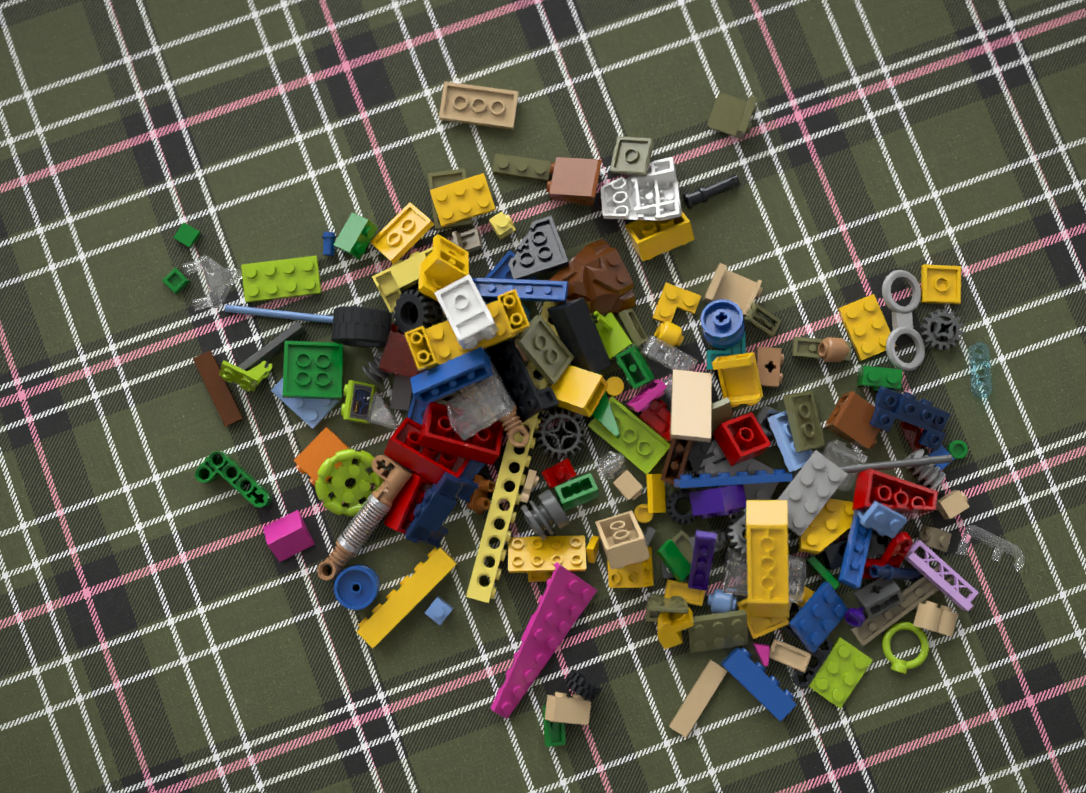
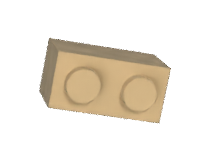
[545,692,591,725]

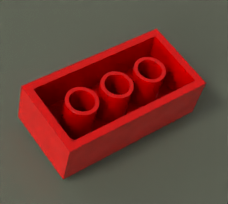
[418,402,504,465]

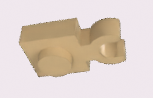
[520,469,539,503]

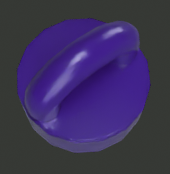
[844,607,866,627]

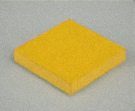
[921,264,961,305]

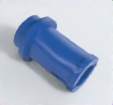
[322,232,337,256]

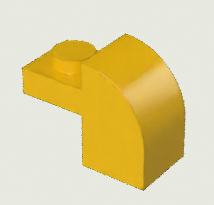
[657,607,694,649]

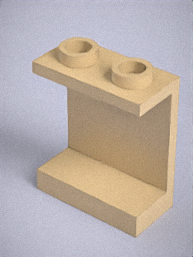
[703,263,763,318]

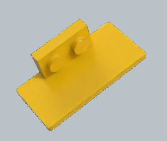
[508,535,586,582]

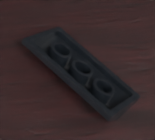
[547,297,612,374]

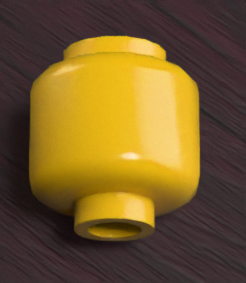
[654,321,684,349]

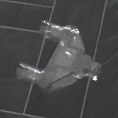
[183,255,242,311]

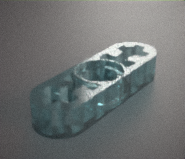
[969,342,992,398]

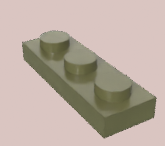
[492,153,551,182]
[792,337,852,362]

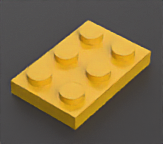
[430,173,496,227]
[370,203,435,264]
[837,294,896,361]

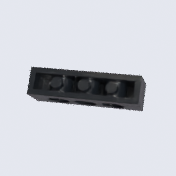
[822,529,901,570]

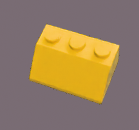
[625,212,695,262]

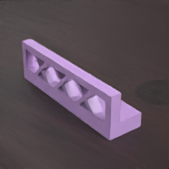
[904,540,979,611]

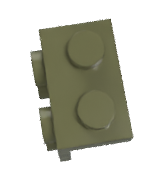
[707,93,758,139]
[645,594,689,622]

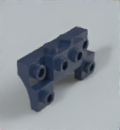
[869,386,951,451]
[405,472,479,547]

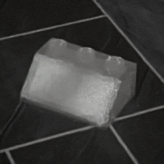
[446,372,514,440]

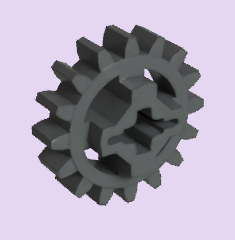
[920,309,964,351]

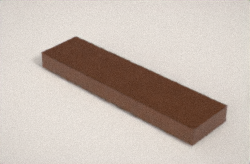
[193,350,244,427]

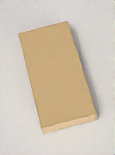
[769,639,812,673]

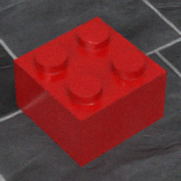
[712,412,771,467]

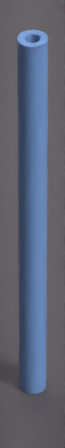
[225,305,333,324]

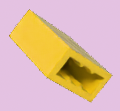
[550,365,608,417]

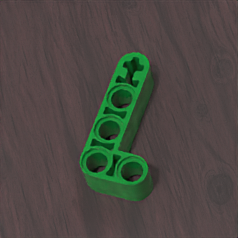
[195,451,272,508]

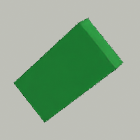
[656,539,691,582]
[804,555,840,590]

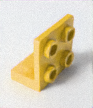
[607,547,654,588]

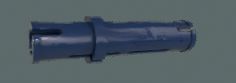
[869,565,920,581]

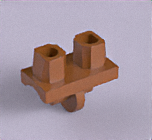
[466,475,495,515]

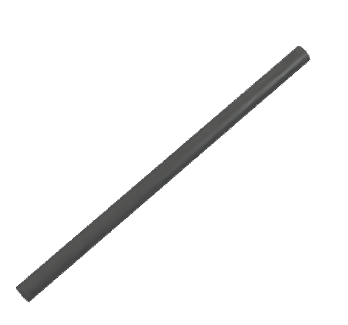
[793,454,952,477]

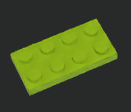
[241,256,322,303]
[588,396,671,474]

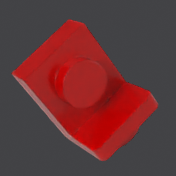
[542,458,577,489]

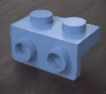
[857,501,908,538]

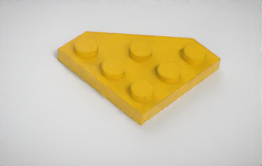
[799,498,855,554]

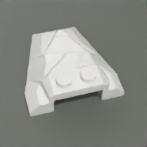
[600,157,682,221]

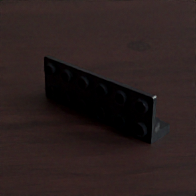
[487,338,559,423]

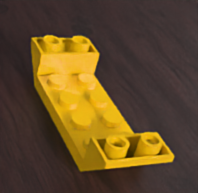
[404,289,530,370]
[746,500,789,618]

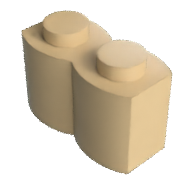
[913,601,958,636]

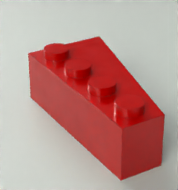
[852,469,938,514]

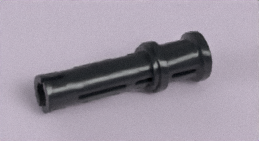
[683,174,740,210]

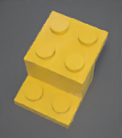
[418,234,469,303]

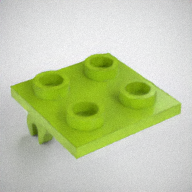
[593,311,633,360]
[219,360,272,392]

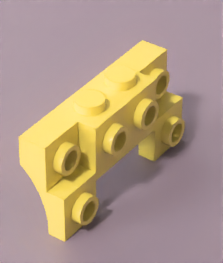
[372,247,433,313]

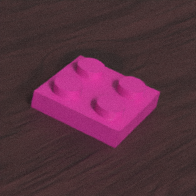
[626,380,667,412]

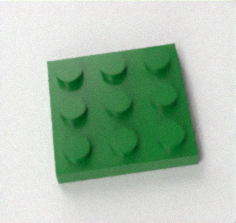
[282,341,343,400]

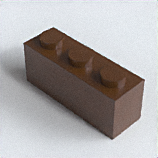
[660,438,695,485]

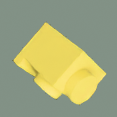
[489,212,516,240]

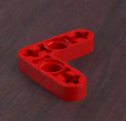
[862,532,913,579]

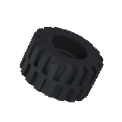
[393,290,444,337]

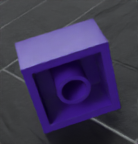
[689,484,747,519]

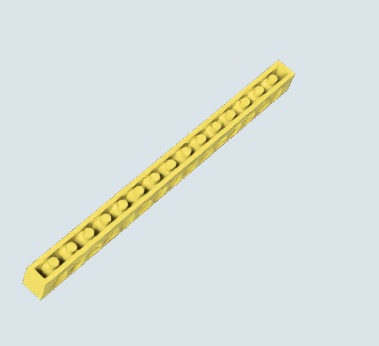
[466,302,559,603]

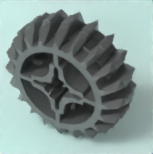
[535,408,587,460]

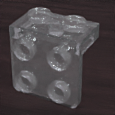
[822,440,868,492]

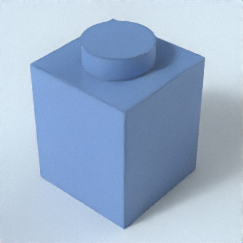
[425,596,453,625]

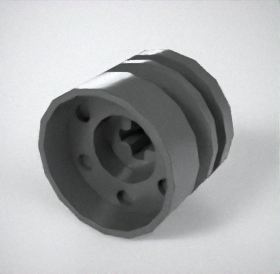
[521,489,571,541]

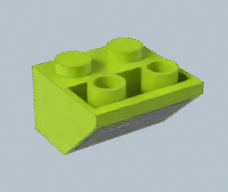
[341,380,377,425]

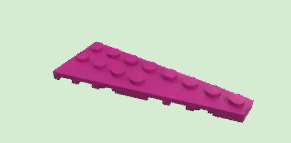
[491,562,597,719]

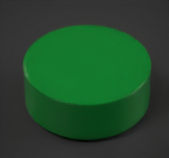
[947,440,968,460]

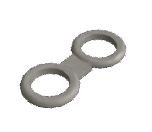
[882,270,925,371]

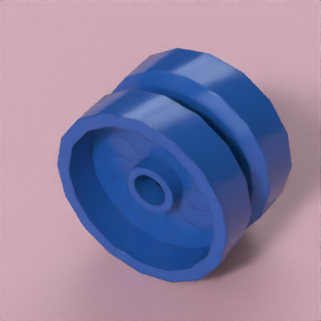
[700,299,745,349]
[334,564,380,610]

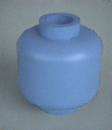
[707,589,737,614]

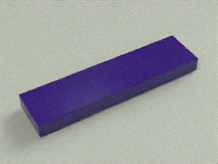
[688,531,717,591]

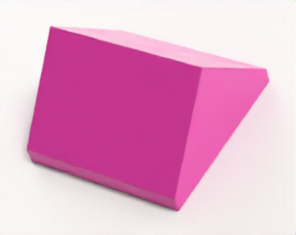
[263,510,315,562]

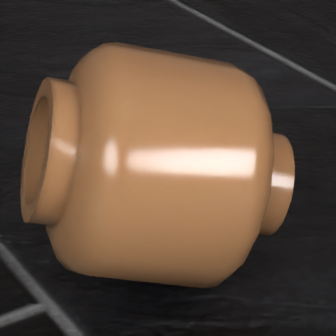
[818,337,849,362]

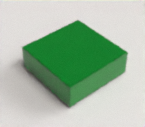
[173,222,201,248]
[162,267,190,295]

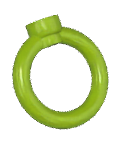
[882,622,929,674]

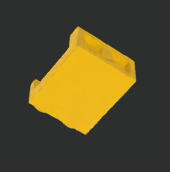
[712,352,763,408]

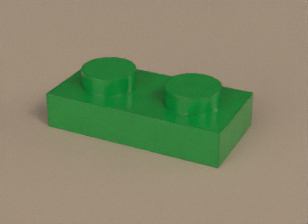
[543,706,566,747]

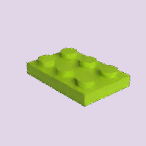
[808,637,873,709]

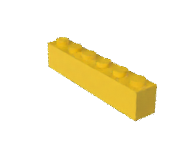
[357,547,458,648]

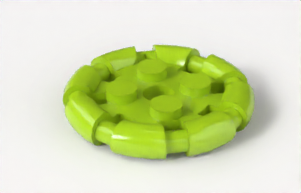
[315,449,384,517]

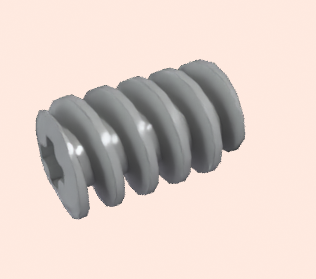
[905,449,946,490]

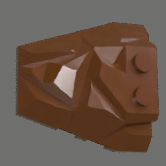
[549,239,636,315]

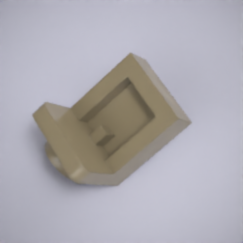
[451,228,483,252]
[918,525,952,552]

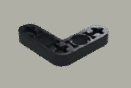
[782,614,832,688]

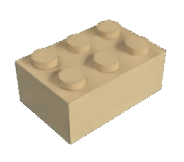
[595,510,650,570]

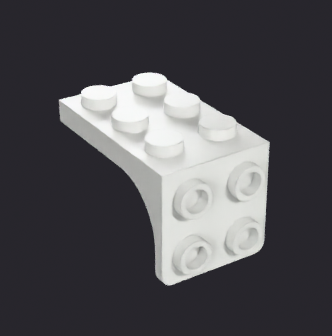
[435,274,499,349]

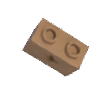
[755,346,784,388]

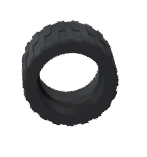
[331,306,392,348]

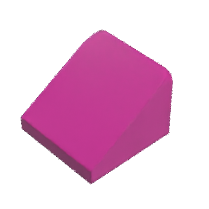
[752,643,770,666]

